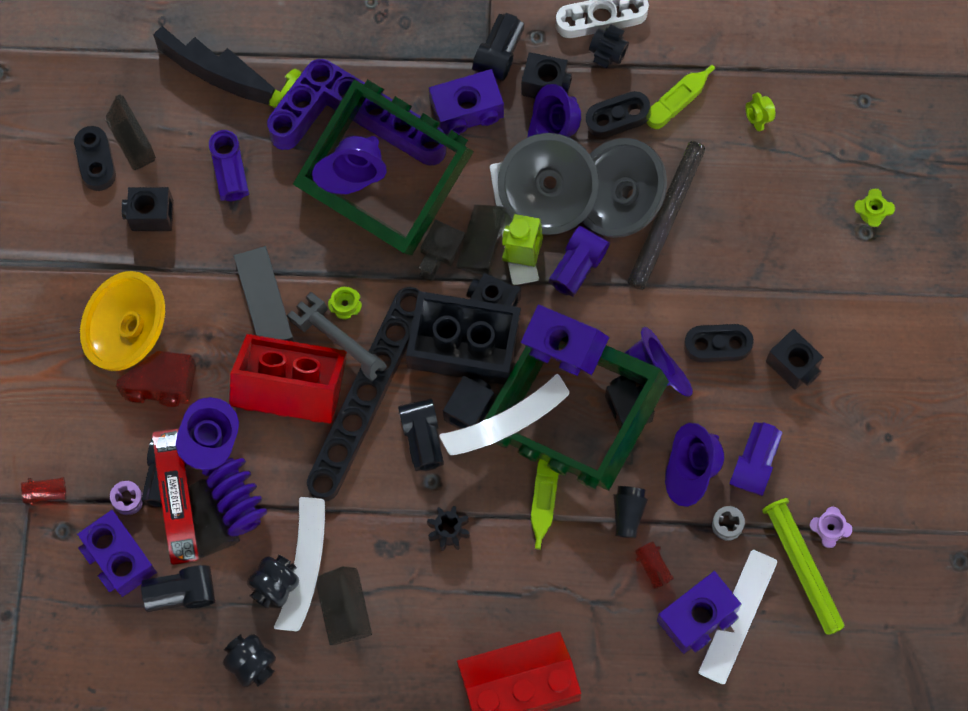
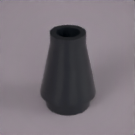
[613,486,648,539]

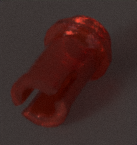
[21,477,67,506]
[635,541,674,589]

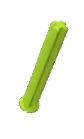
[762,498,845,635]

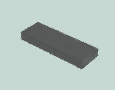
[233,246,294,341]

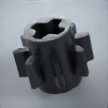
[589,24,629,68]
[427,506,470,551]

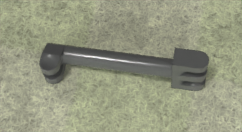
[286,292,387,381]

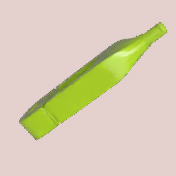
[646,65,715,129]
[531,459,559,550]

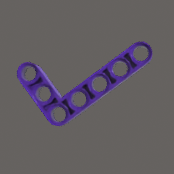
[267,59,446,165]

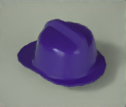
[527,84,581,138]
[312,136,387,194]
[624,327,693,397]
[175,397,239,470]
[665,423,724,507]

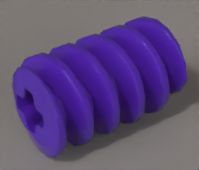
[202,458,268,536]

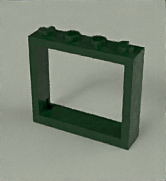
[293,79,474,255]
[484,336,669,491]

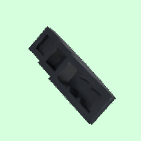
[153,26,275,106]

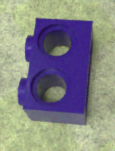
[77,509,157,597]

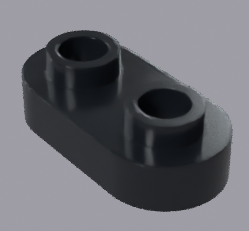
[586,91,651,138]
[74,126,116,191]
[684,324,754,362]

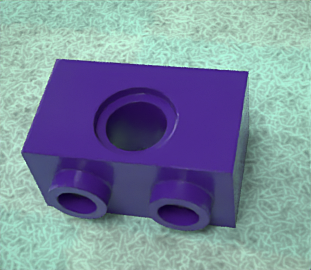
[428,69,504,134]
[520,304,609,376]
[657,571,742,655]

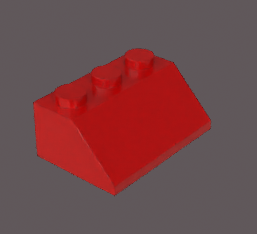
[229,334,347,424]
[457,631,582,711]

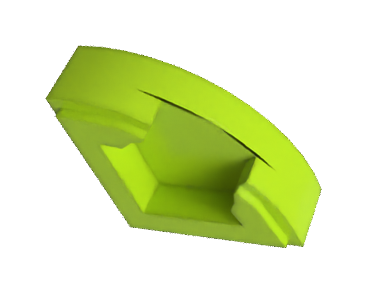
[269,68,302,108]

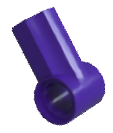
[209,130,249,202]
[549,226,610,297]
[729,422,783,496]

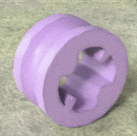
[110,481,143,515]

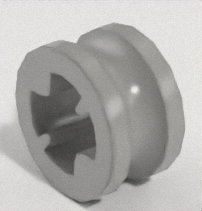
[712,506,745,541]

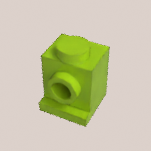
[502,214,543,267]

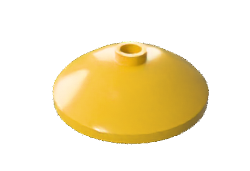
[80,271,165,371]

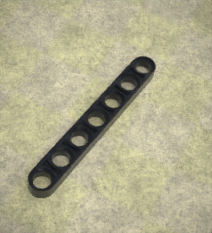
[307,287,420,502]

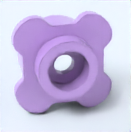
[810,507,852,548]

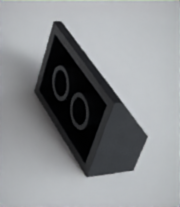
[406,291,521,384]

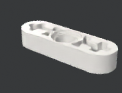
[556,0,649,38]

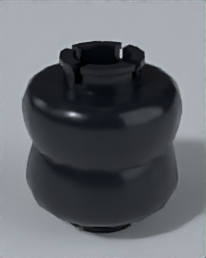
[247,555,299,609]
[223,634,276,687]

